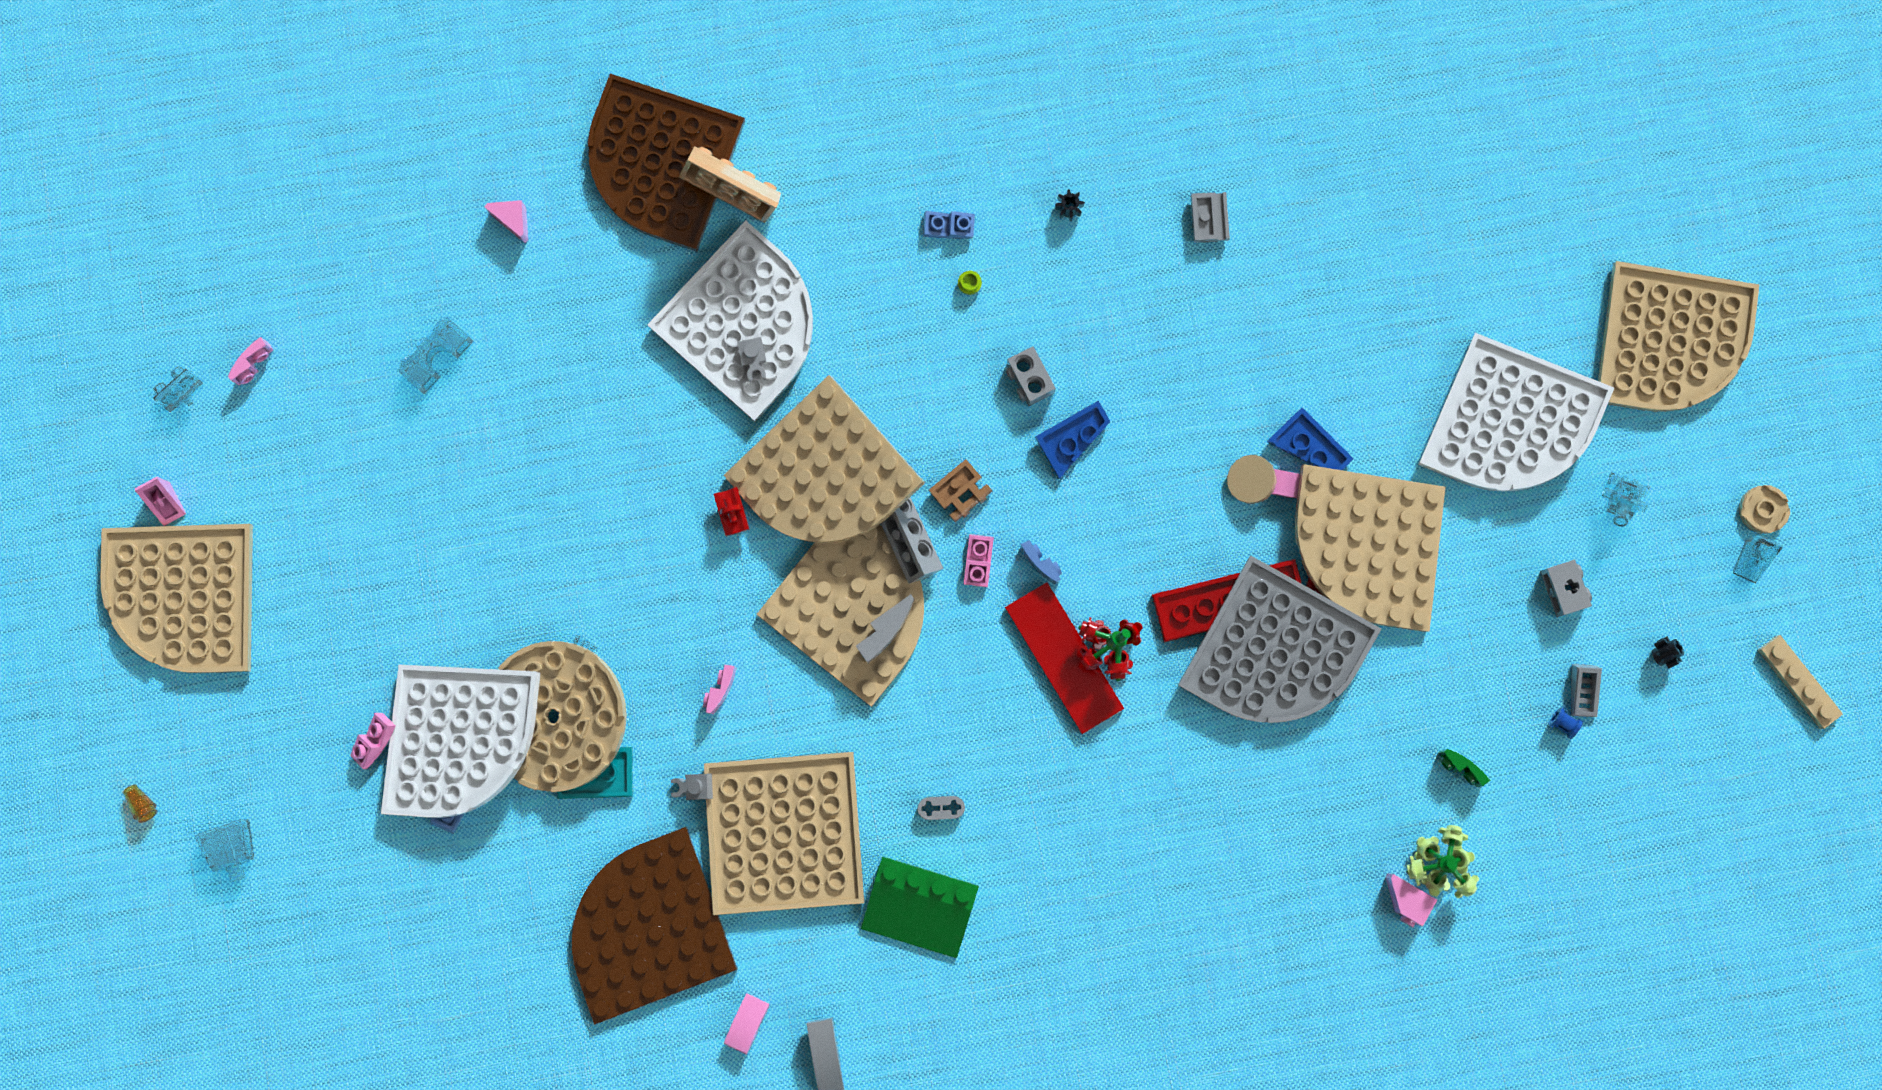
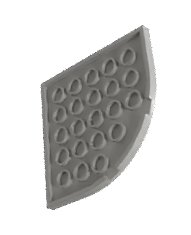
[1178,556,1381,723]

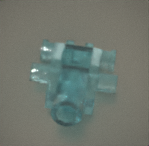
[1602,472,1650,527]

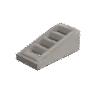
[1571,664,1602,717]

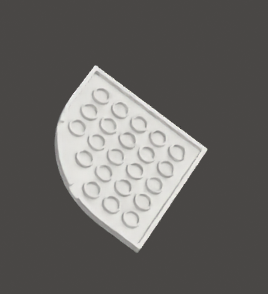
[648,221,813,422]
[1418,333,1614,492]
[381,665,540,818]

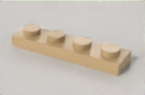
[1758,635,1843,729]

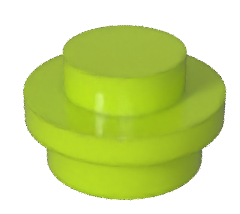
[958,271,982,295]

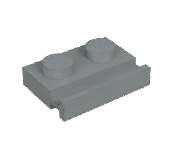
[1190,192,1230,243]

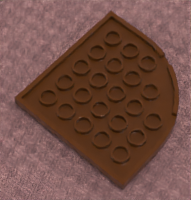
[588,73,745,252]
[572,827,738,1025]

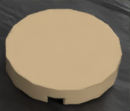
[1227,455,1277,504]
[1739,485,1790,534]

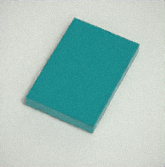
[557,747,633,799]

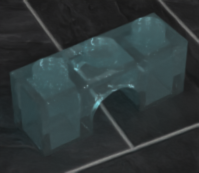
[397,317,474,394]

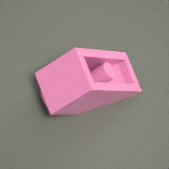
[1385,873,1437,927]

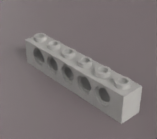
[881,497,944,584]

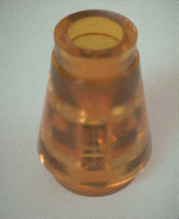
[123,784,157,823]

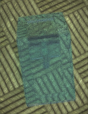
[1733,535,1783,584]

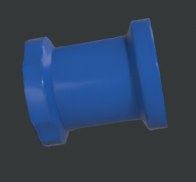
[1548,707,1583,739]

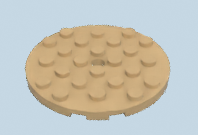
[498,641,627,792]

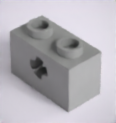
[1540,560,1592,617]

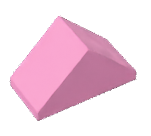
[484,200,528,243]
[135,477,186,526]

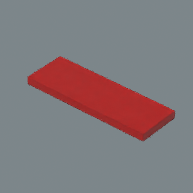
[1151,559,1302,643]
[1005,582,1124,734]

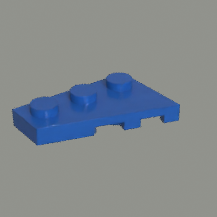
[1035,401,1111,479]
[1267,407,1354,470]

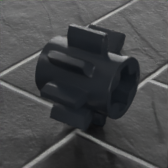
[1054,189,1085,221]
[1652,636,1684,669]

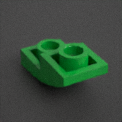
[1438,749,1491,787]

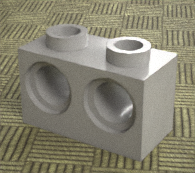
[1005,346,1056,406]

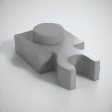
[737,337,767,383]
[671,774,713,800]

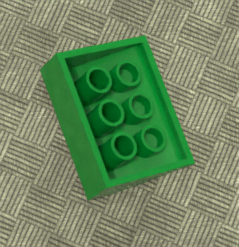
[861,856,979,958]

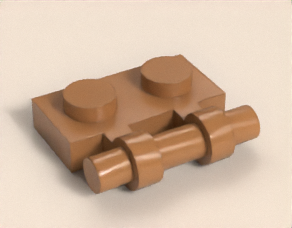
[929,459,992,522]

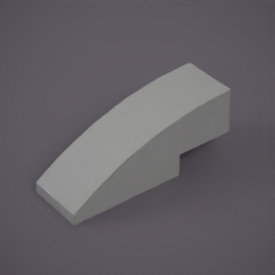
[856,594,914,664]
[807,1017,845,1090]

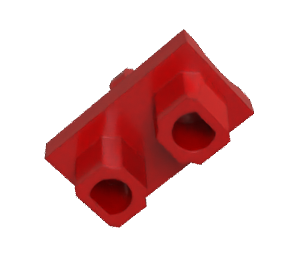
[713,487,750,537]

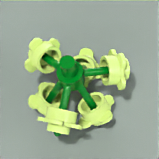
[1406,825,1479,898]

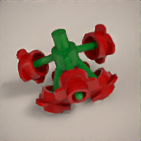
[1078,617,1143,682]

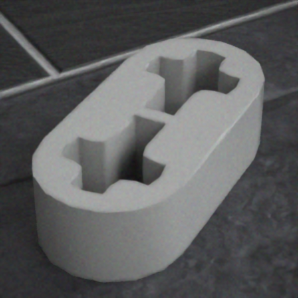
[918,796,965,820]

